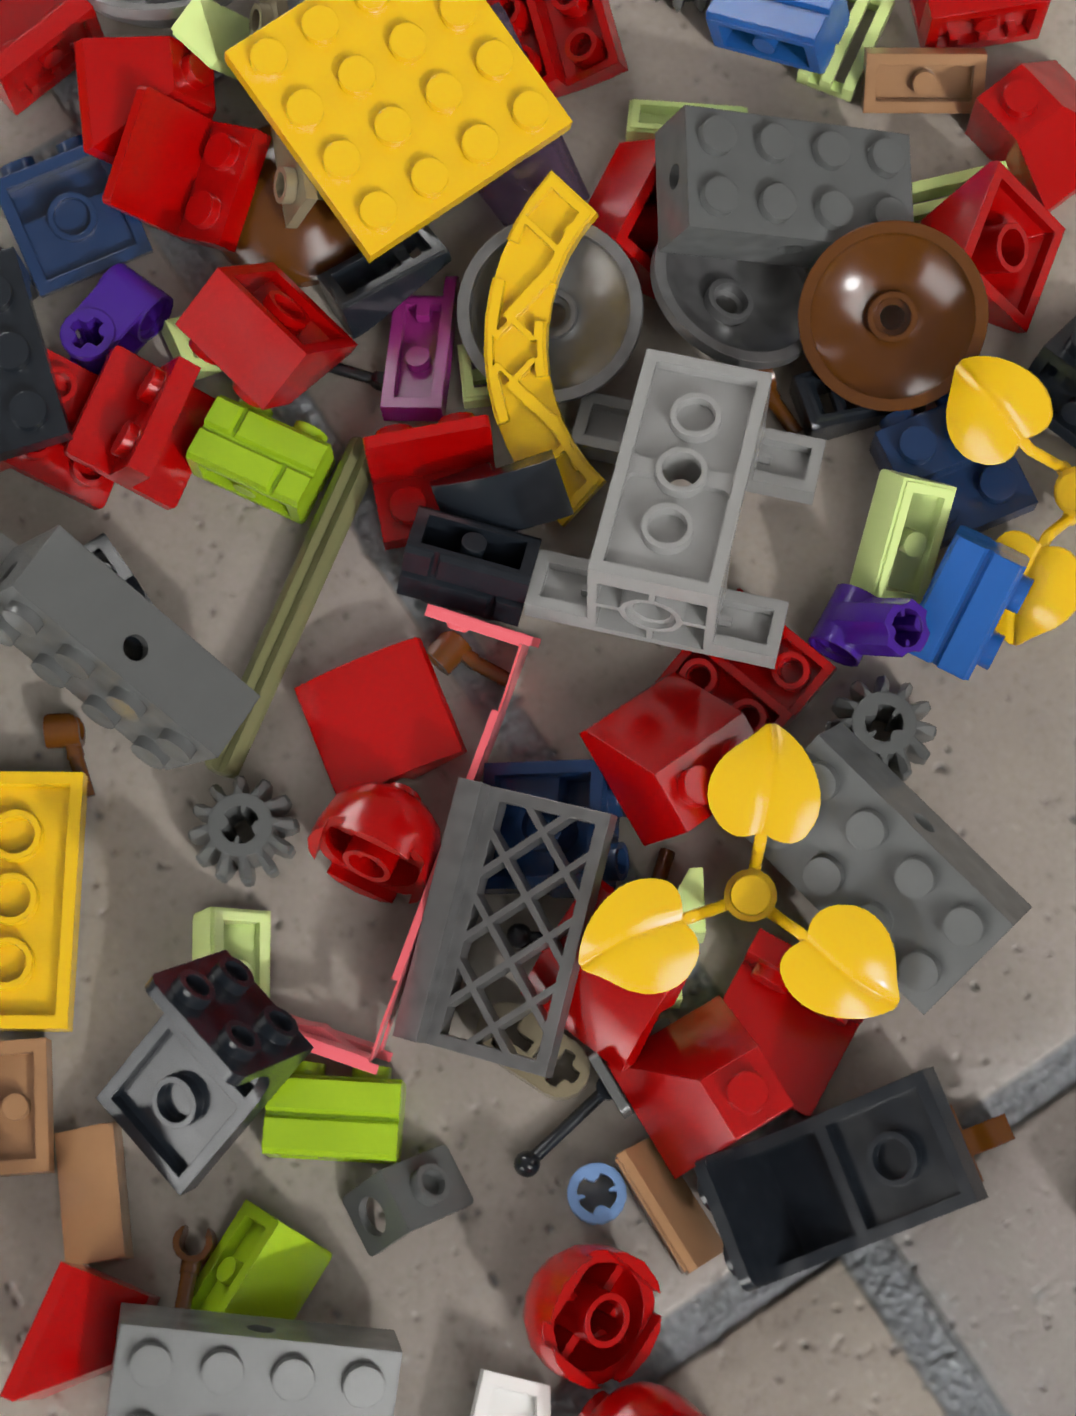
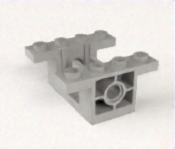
[524,348,826,669]

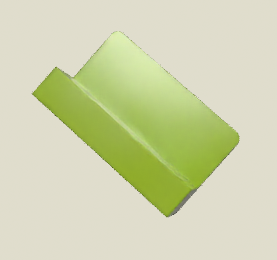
[191,1199,332,1320]

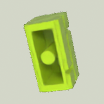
[186,394,336,525]
[262,1061,406,1165]

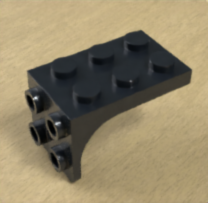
[0,246,73,461]
[96,950,314,1196]
[695,1067,989,1292]

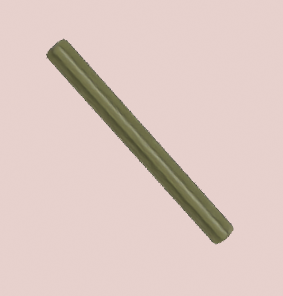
[205,436,371,779]

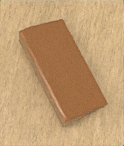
[54,1122,134,1265]
[614,1137,724,1275]

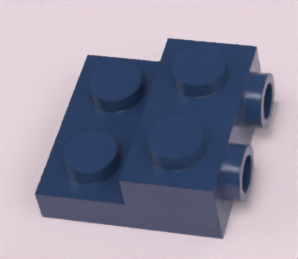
[0,134,154,298]
[869,392,1038,549]
[483,759,629,898]

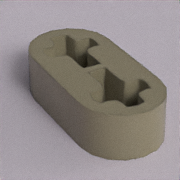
[477,1002,590,1100]

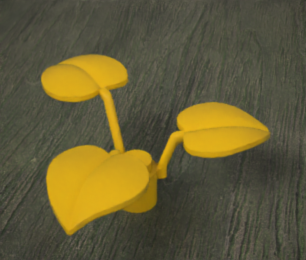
[946,356,1076,646]
[578,724,900,1019]

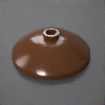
[220,124,361,288]
[798,220,989,411]

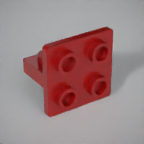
[63,345,215,510]

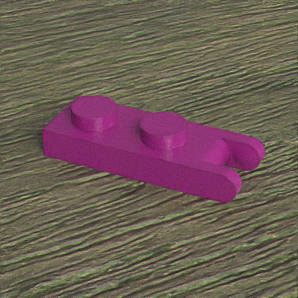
[380,276,460,422]

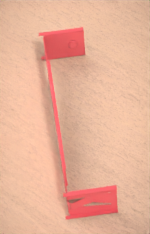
[290,603,541,1075]

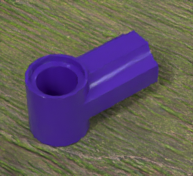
[808,583,930,667]

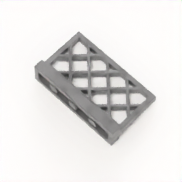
[392,777,618,1078]

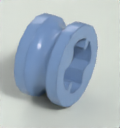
[567,1163,627,1225]

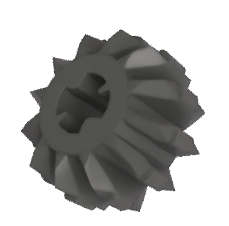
[825,675,937,781]
[188,775,300,887]

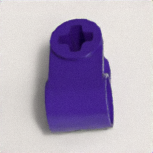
[60,263,173,375]

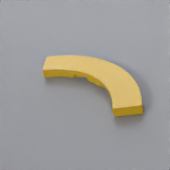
[484,170,607,527]

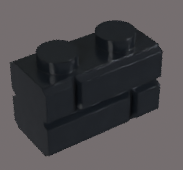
[396,505,542,627]

